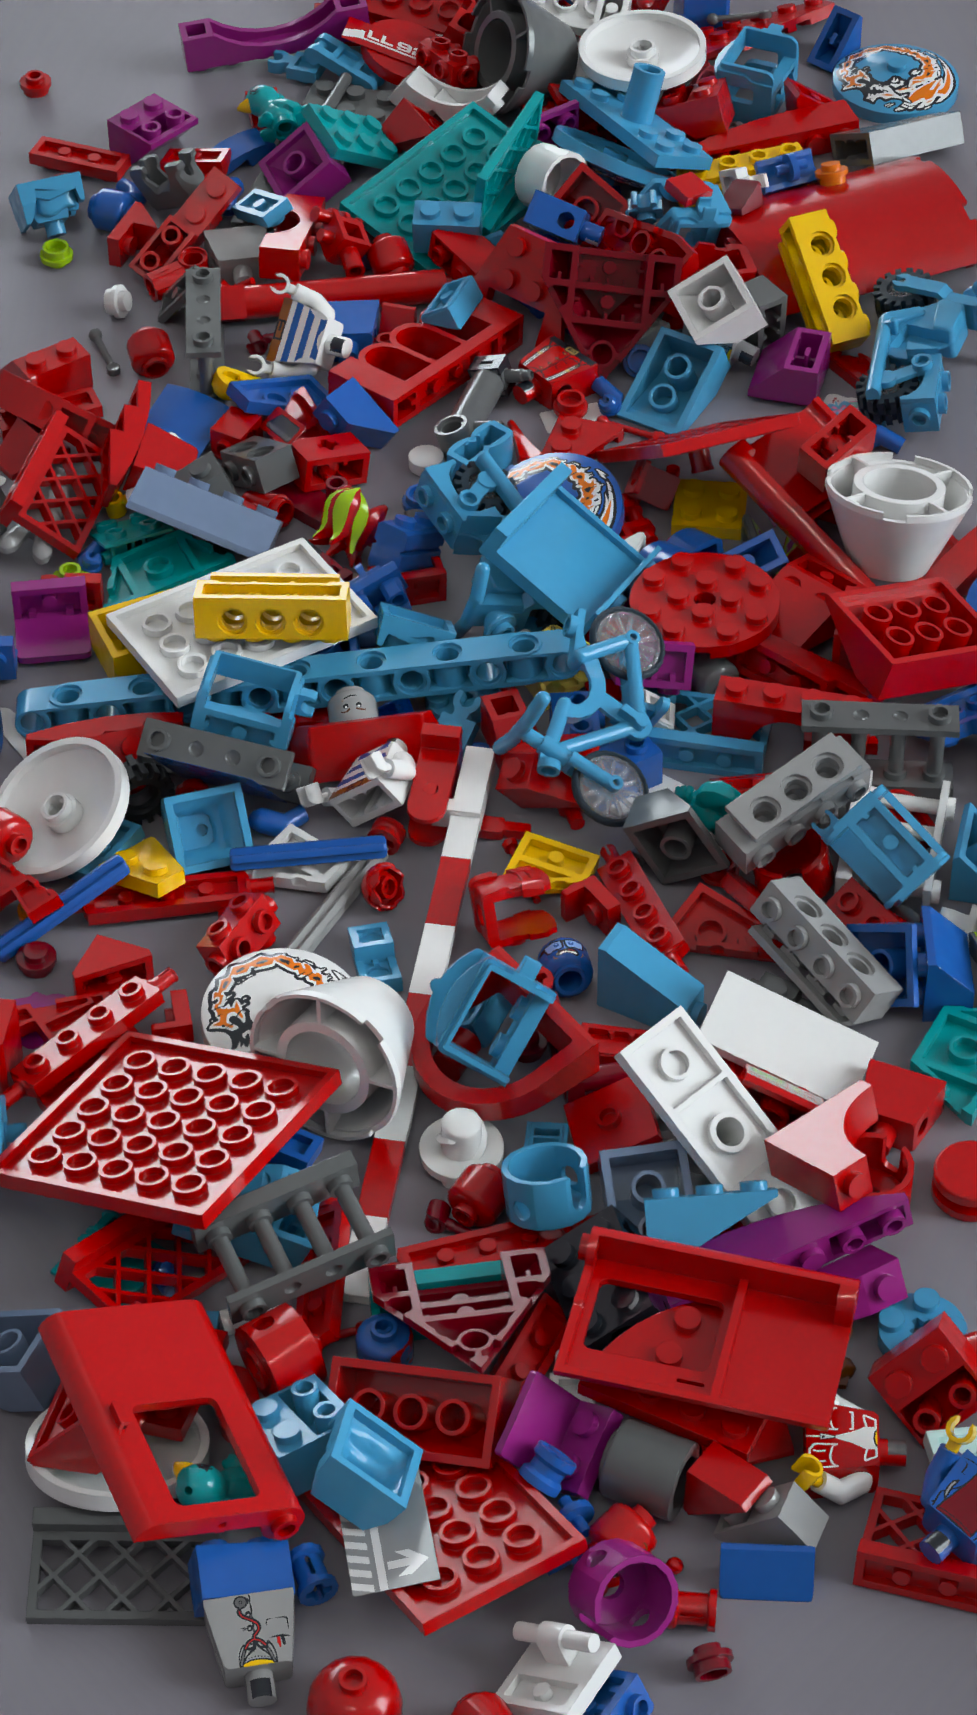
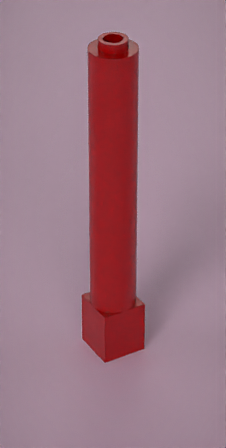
[221,268,452,323]

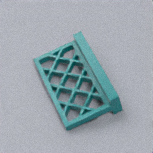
[471,91,544,236]

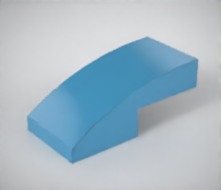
[347,921,403,992]

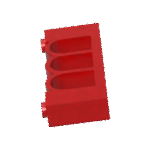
[328,297,524,427]

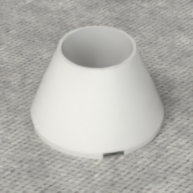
[825,452,973,582]
[250,976,414,1141]

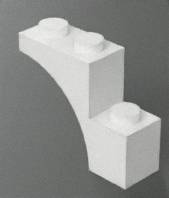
[388,65,509,122]

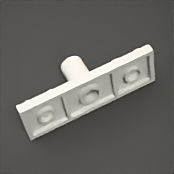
[614,1005,824,1226]

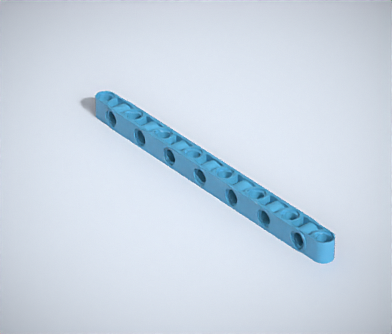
[15,629,579,737]

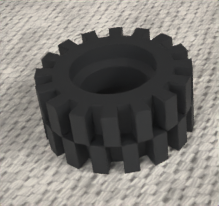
[123,754,176,826]

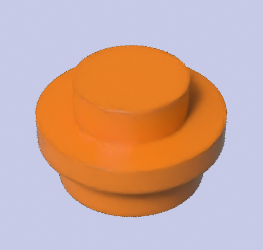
[815,160,848,186]

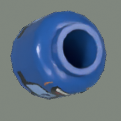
[537,937,594,998]

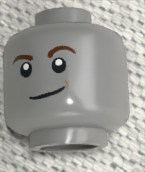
[327,686,379,723]

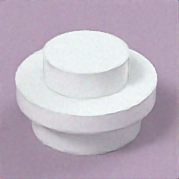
[104,284,132,319]

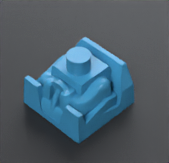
[8,171,85,238]
[373,601,457,648]
[161,782,253,875]
[310,1398,424,1530]

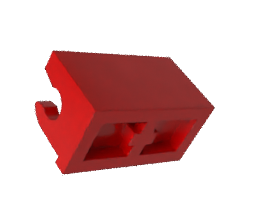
[367,556,447,606]

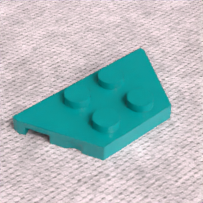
[103,529,237,608]
[909,1005,977,1126]

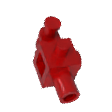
[310,205,372,277]

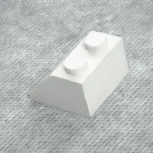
[667,255,768,345]

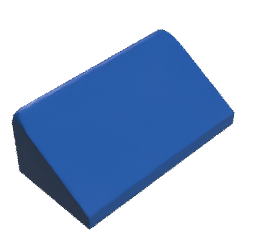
[719,1542,815,1602]

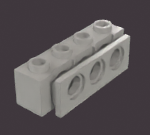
[715,732,871,874]
[748,876,903,1027]

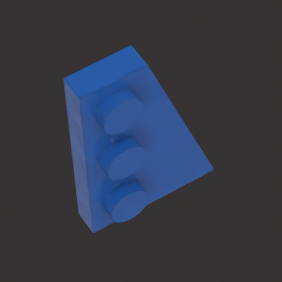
[226,375,328,416]

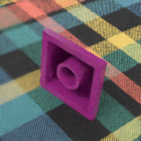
[258,121,352,202]

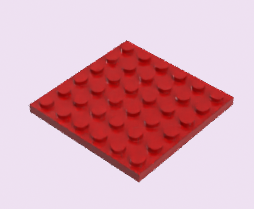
[0,1031,342,1230]

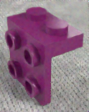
[10,576,92,664]

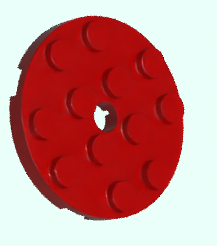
[629,552,780,659]

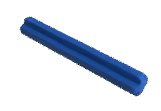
[229,835,387,871]
[0,854,130,963]

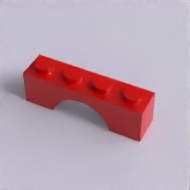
[259,194,327,281]
[711,675,873,747]

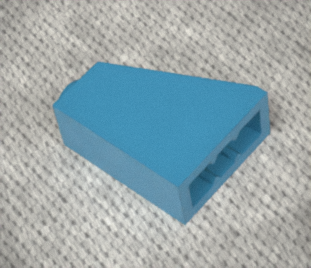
[597,922,707,1027]

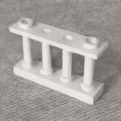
[834,770,957,906]

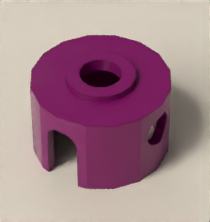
[568,1538,678,1648]

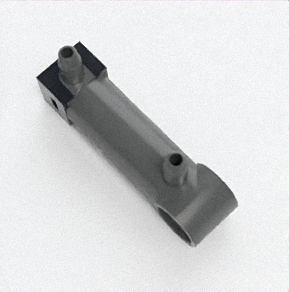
[434,354,534,461]

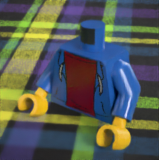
[919,1415,977,1565]

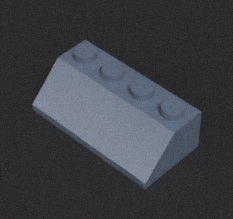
[126,463,283,558]

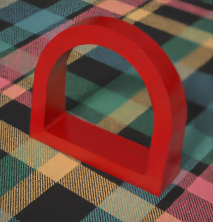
[411,945,600,1121]

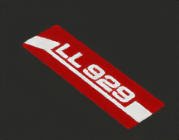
[341,17,418,67]

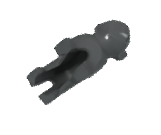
[130,147,229,216]

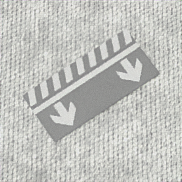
[339,1467,440,1597]

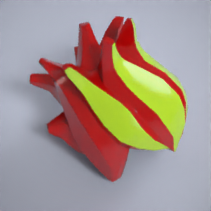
[308,485,388,568]

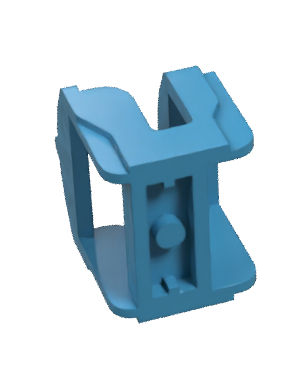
[714,23,799,123]
[625,178,732,247]
[190,650,318,750]
[811,784,952,910]
[425,948,557,1087]

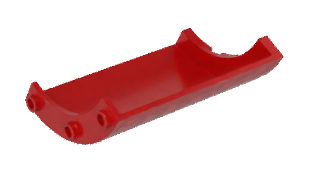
[715,156,977,316]

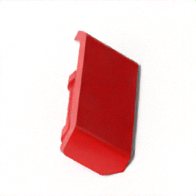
[290,710,439,783]

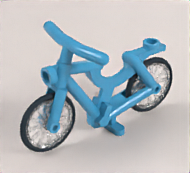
[492,606,671,828]

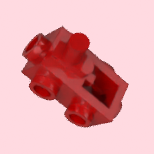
[416,36,480,89]
[196,892,281,976]

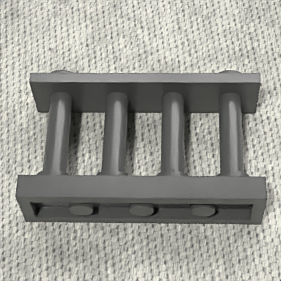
[186,267,225,404]
[801,699,960,800]
[136,717,316,805]
[189,1150,396,1325]

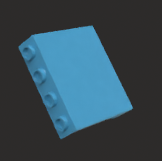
[478,462,662,635]

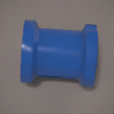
[290,1542,339,1606]

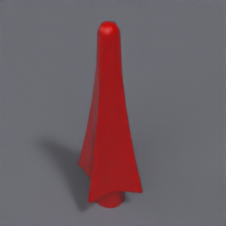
[507,420,543,464]

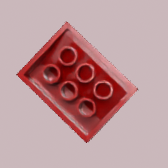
[825,577,977,701]

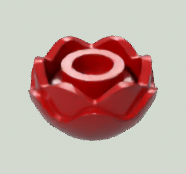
[361,862,405,912]

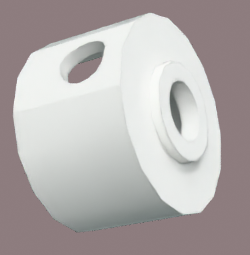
[515,143,588,207]

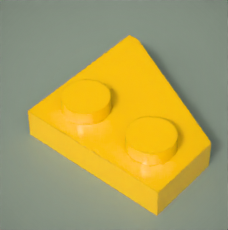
[503,831,600,894]
[99,836,186,898]

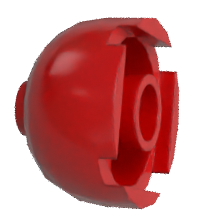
[306,1655,403,1715]

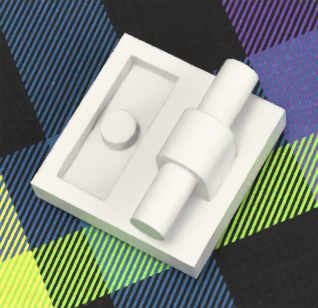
[496,1621,622,1715]

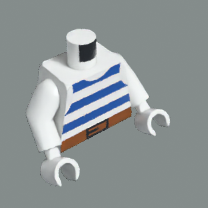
[246,273,353,378]
[296,738,417,827]

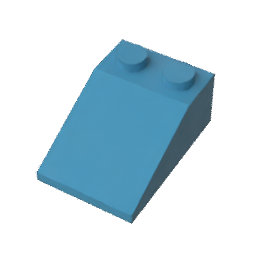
[617,326,731,435]

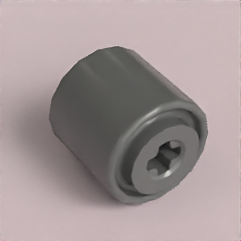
[598,1418,700,1522]

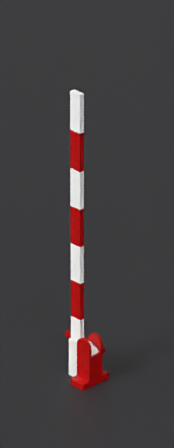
[343,722,532,1305]

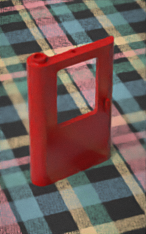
[719,396,958,588]
[553,1226,861,1432]
[38,1299,305,1543]

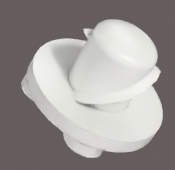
[419,1108,504,1189]

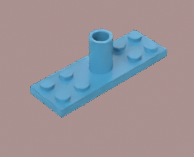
[559,63,713,170]

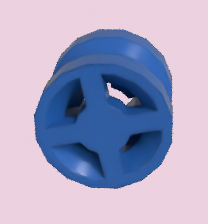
[518,1440,577,1498]

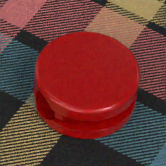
[931,1140,977,1222]

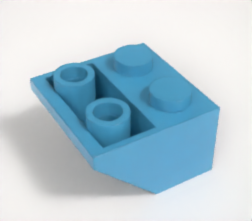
[251,1374,344,1497]

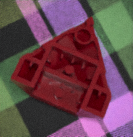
[541,241,683,379]
[368,1247,551,1374]

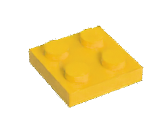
[671,479,748,540]

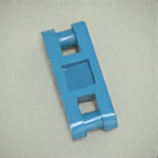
[304,33,386,90]

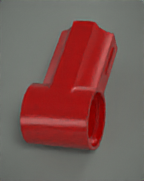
[143,247,209,302]

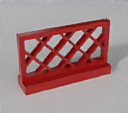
[0,409,102,560]
[54,1214,251,1308]
[853,1486,977,1613]

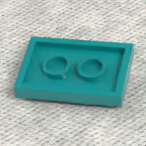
[301,103,399,169]

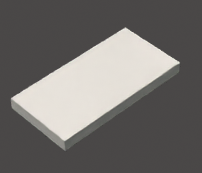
[700,971,879,1102]

